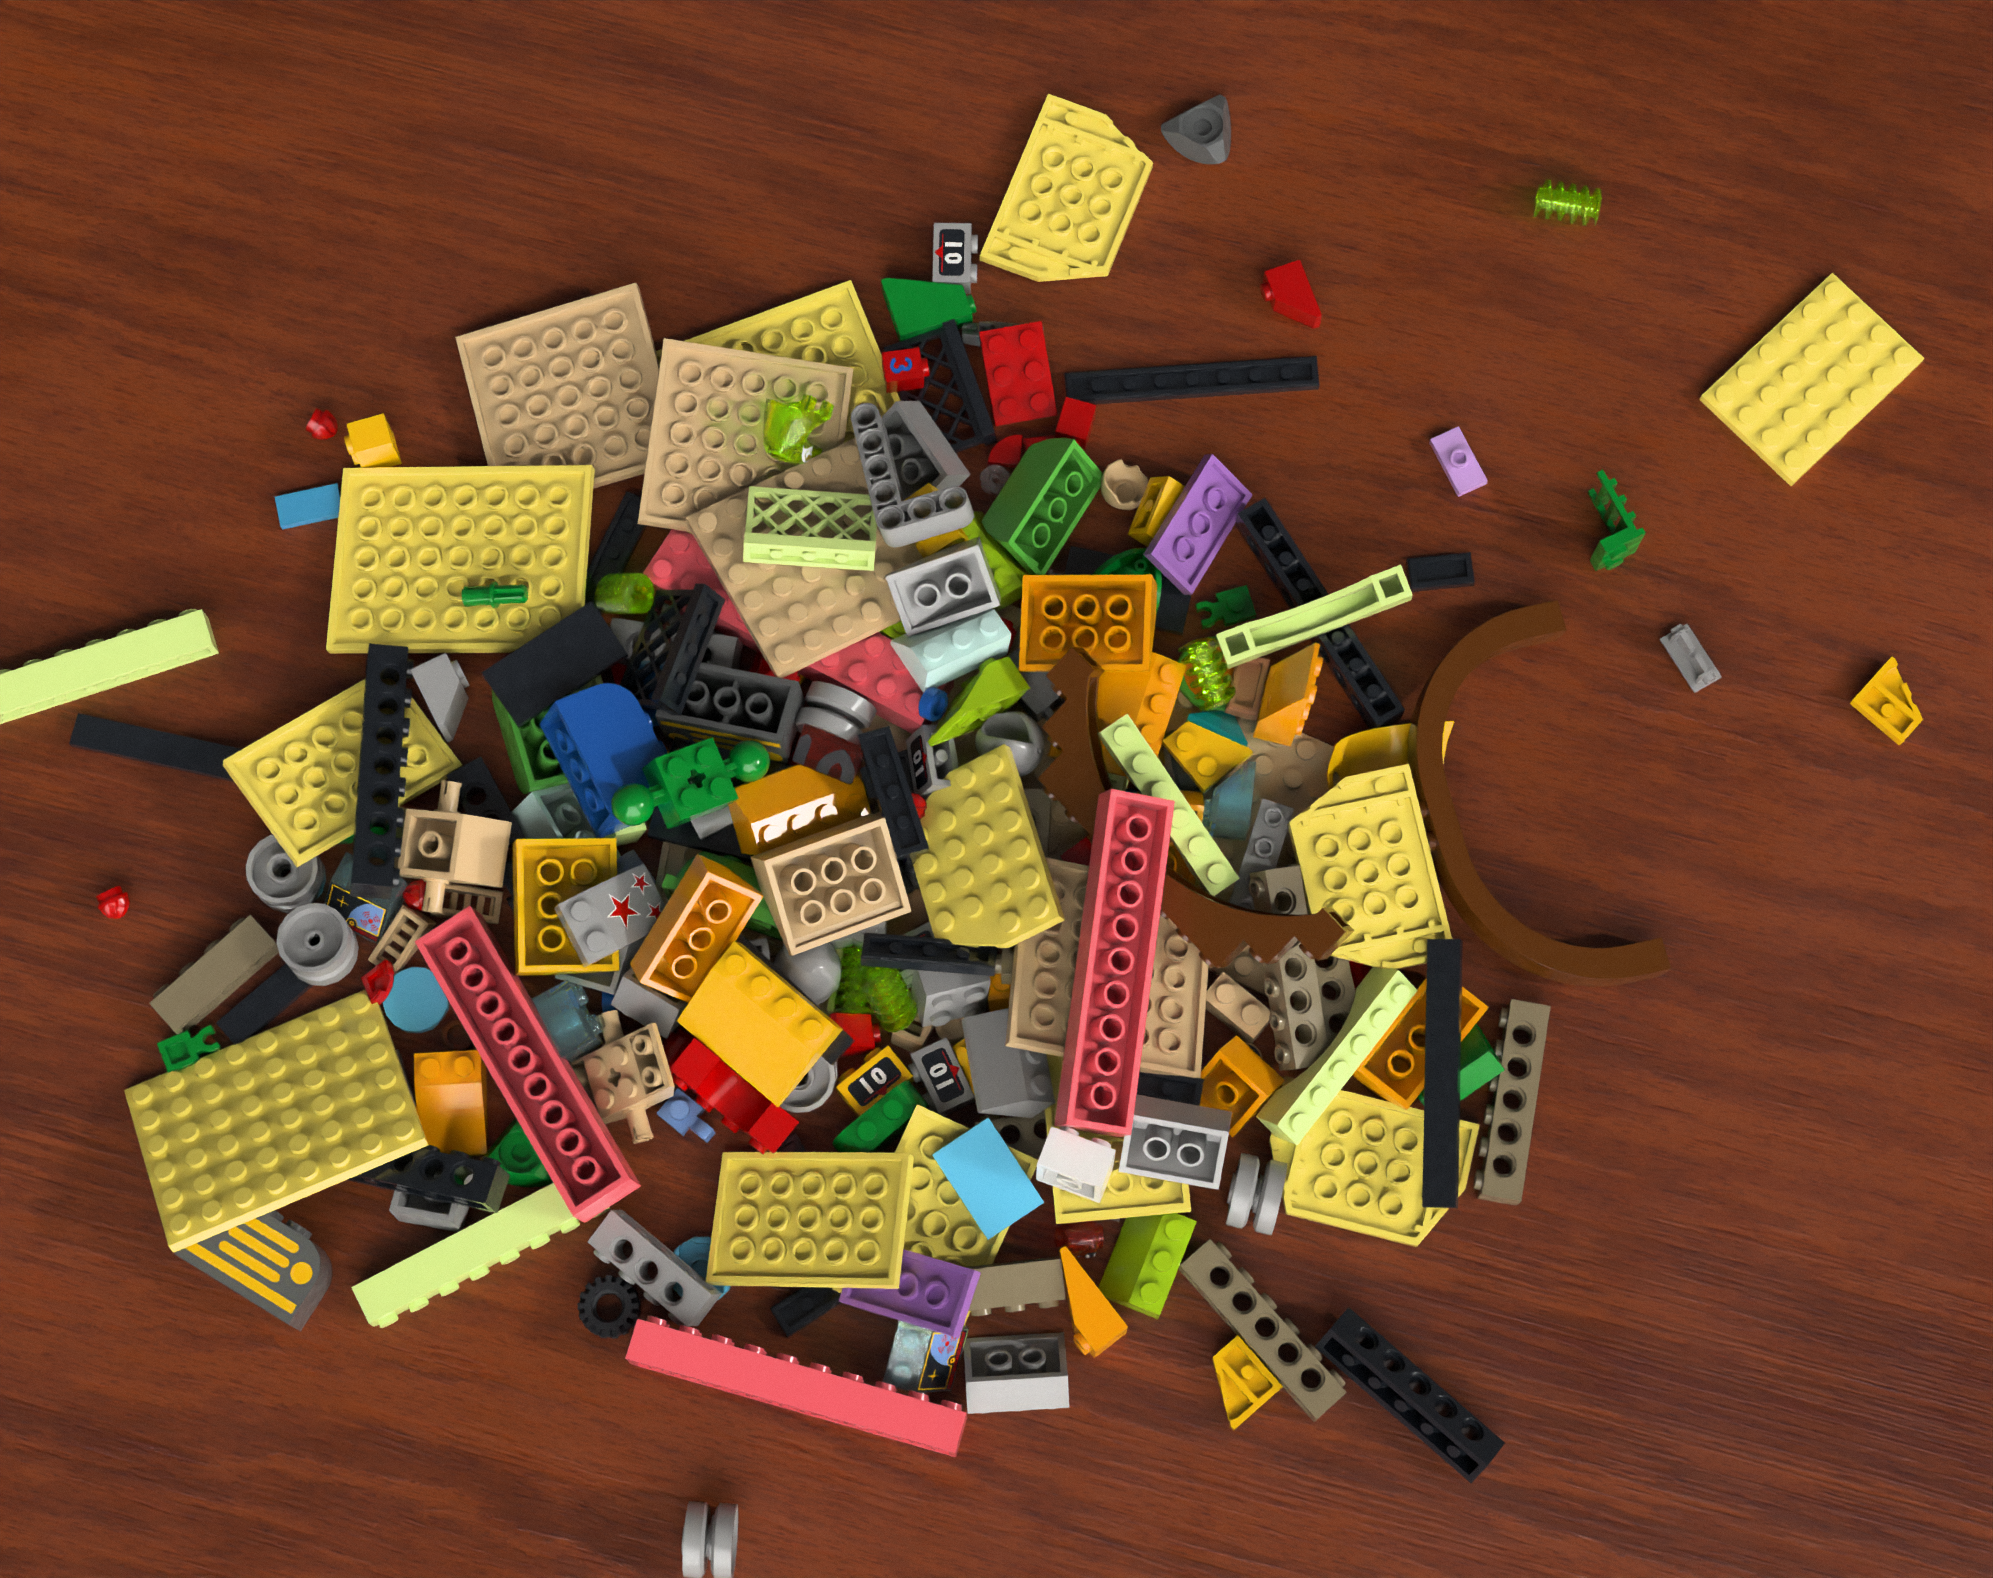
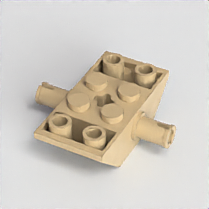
[394,780,512,914]
[569,1010,675,1144]

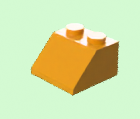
[1199,1035,1285,1137]

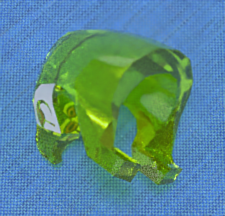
[763,394,834,464]

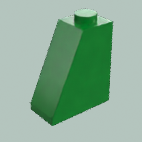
[881,278,977,342]
[1418,1023,1505,1106]

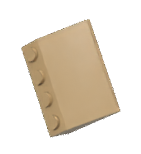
[751,814,911,956]

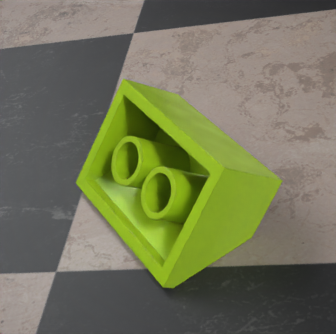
[962,511,1029,612]
[1098,1213,1197,1319]

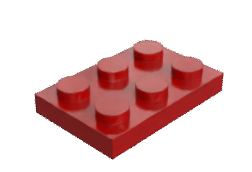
[978,321,1058,426]

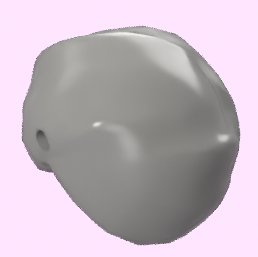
[975,711,1045,777]
[774,942,841,1005]

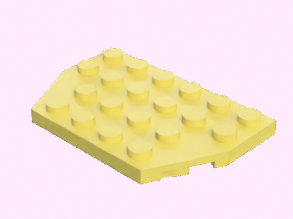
[980,94,1153,282]
[913,744,1065,948]
[1287,764,1452,969]
[1269,1076,1480,1247]

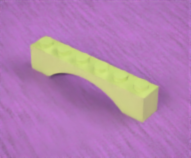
[1216,565,1413,669]
[1098,713,1240,896]
[1256,967,1418,1145]

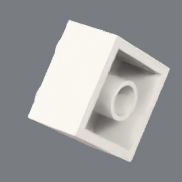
[1036,1126,1116,1203]

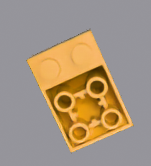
[1253,643,1323,747]

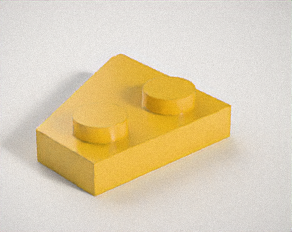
[1849,656,1923,746]
[1162,721,1253,793]
[1212,1335,1283,1431]

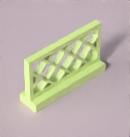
[743,486,877,571]

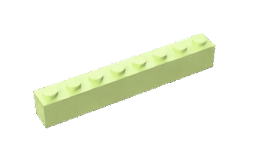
[0,609,219,724]
[351,1183,610,1328]

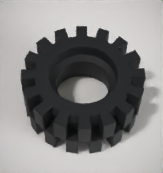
[578,1275,641,1339]

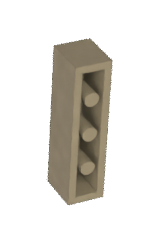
[149,915,279,1034]
[966,1256,1066,1316]

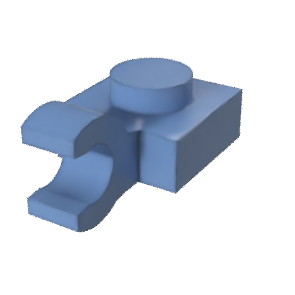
[657,1088,716,1143]

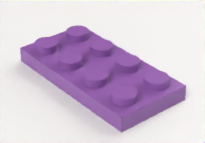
[1143,454,1252,595]
[839,1249,981,1339]

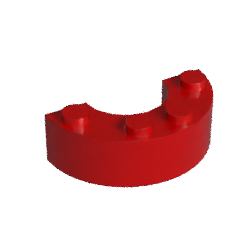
[669,1038,799,1155]

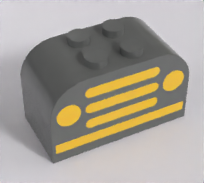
[655,663,805,763]
[175,1210,332,1331]

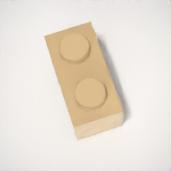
[1205,972,1271,1044]

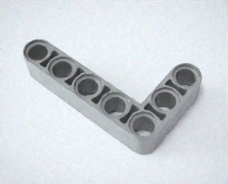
[851,403,974,548]

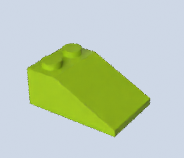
[927,656,1030,747]

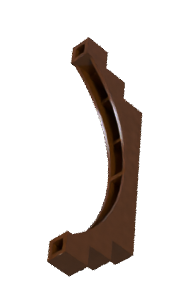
[1037,647,1355,968]

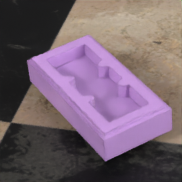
[1429,426,1488,497]

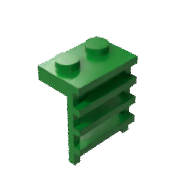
[1587,469,1646,571]

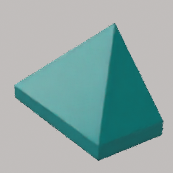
[1186,710,1248,747]

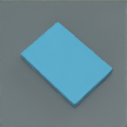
[932,1117,1044,1240]

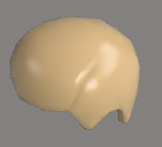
[1101,459,1148,510]

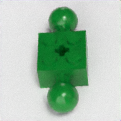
[611,737,770,829]

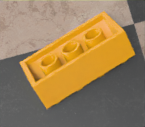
[729,750,871,855]
[630,854,763,1003]
[1352,978,1489,1111]

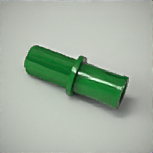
[462,582,528,608]

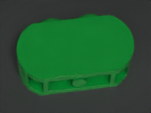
[832,1080,930,1153]

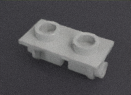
[1660,624,1722,693]

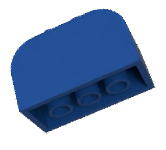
[540,683,667,838]

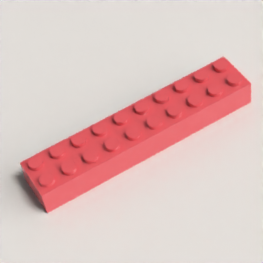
[641,529,954,734]
[1054,789,1175,1137]
[415,906,641,1223]
[625,1316,967,1457]

